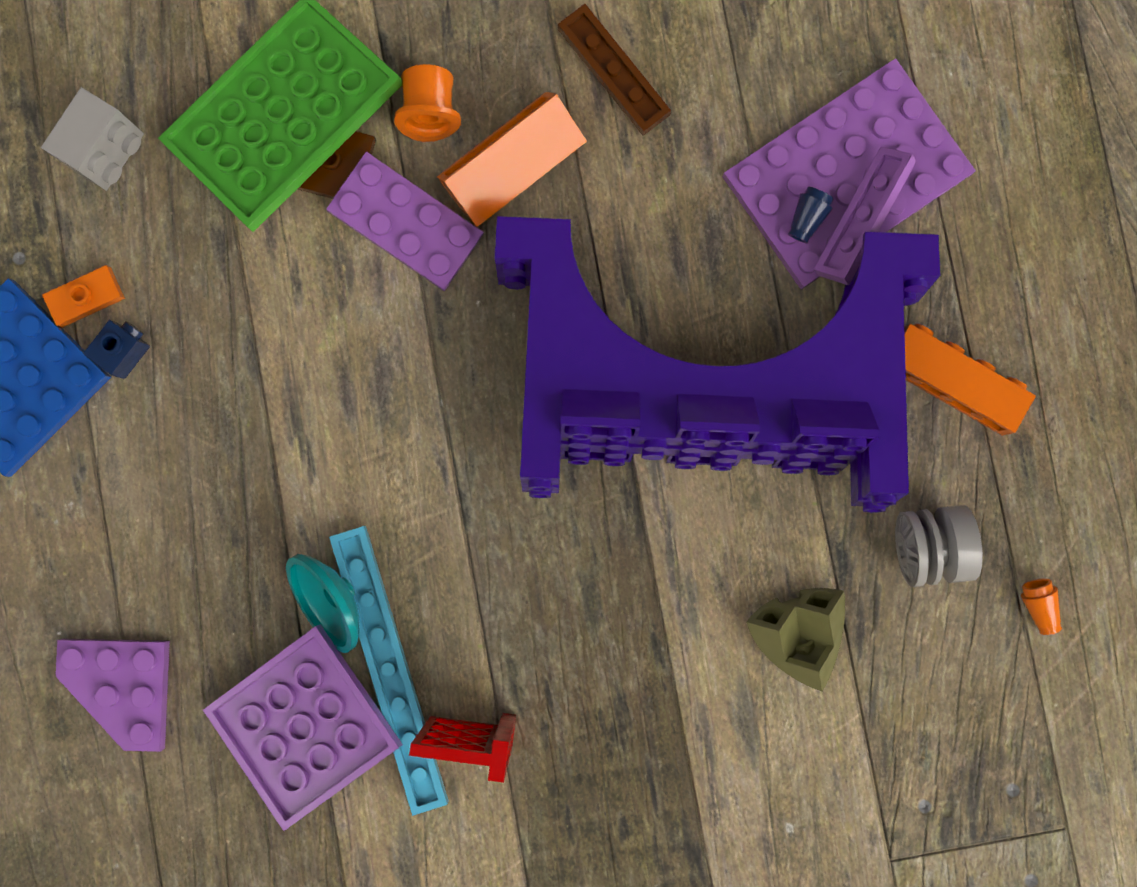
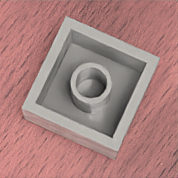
[41,87,144,191]

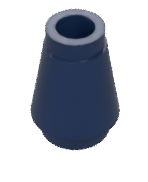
[788,187,834,244]

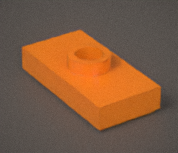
[42,265,125,328]

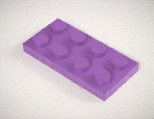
[326,152,484,292]

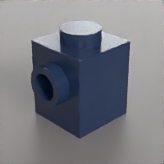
[83,319,150,379]

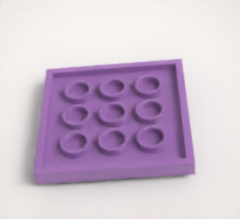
[203,624,403,831]

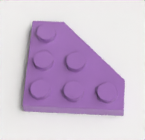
[56,639,170,752]

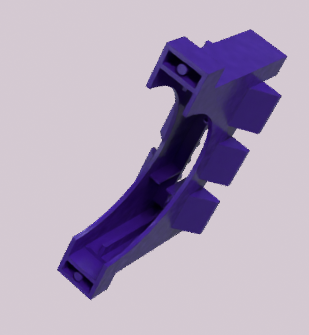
[495,216,940,513]

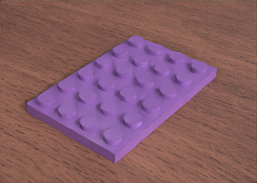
[722,58,976,290]

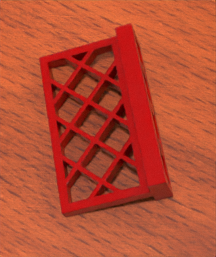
[409,713,516,783]

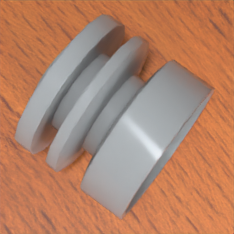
[895,505,983,587]

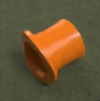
[394,64,461,142]

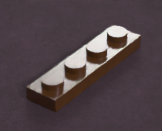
[558,4,671,136]

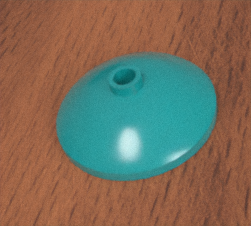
[286,554,359,653]

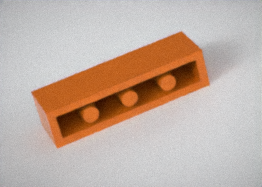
[904,324,1036,435]

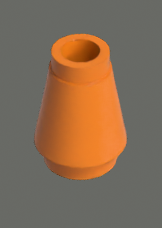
[1021,579,1062,635]

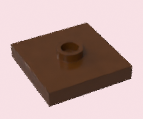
[298,131,376,199]

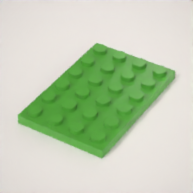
[158,0,402,232]

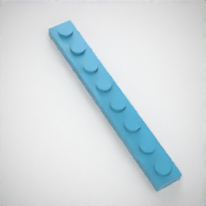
[329,526,449,816]

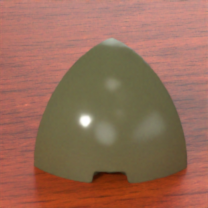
[746,588,845,692]

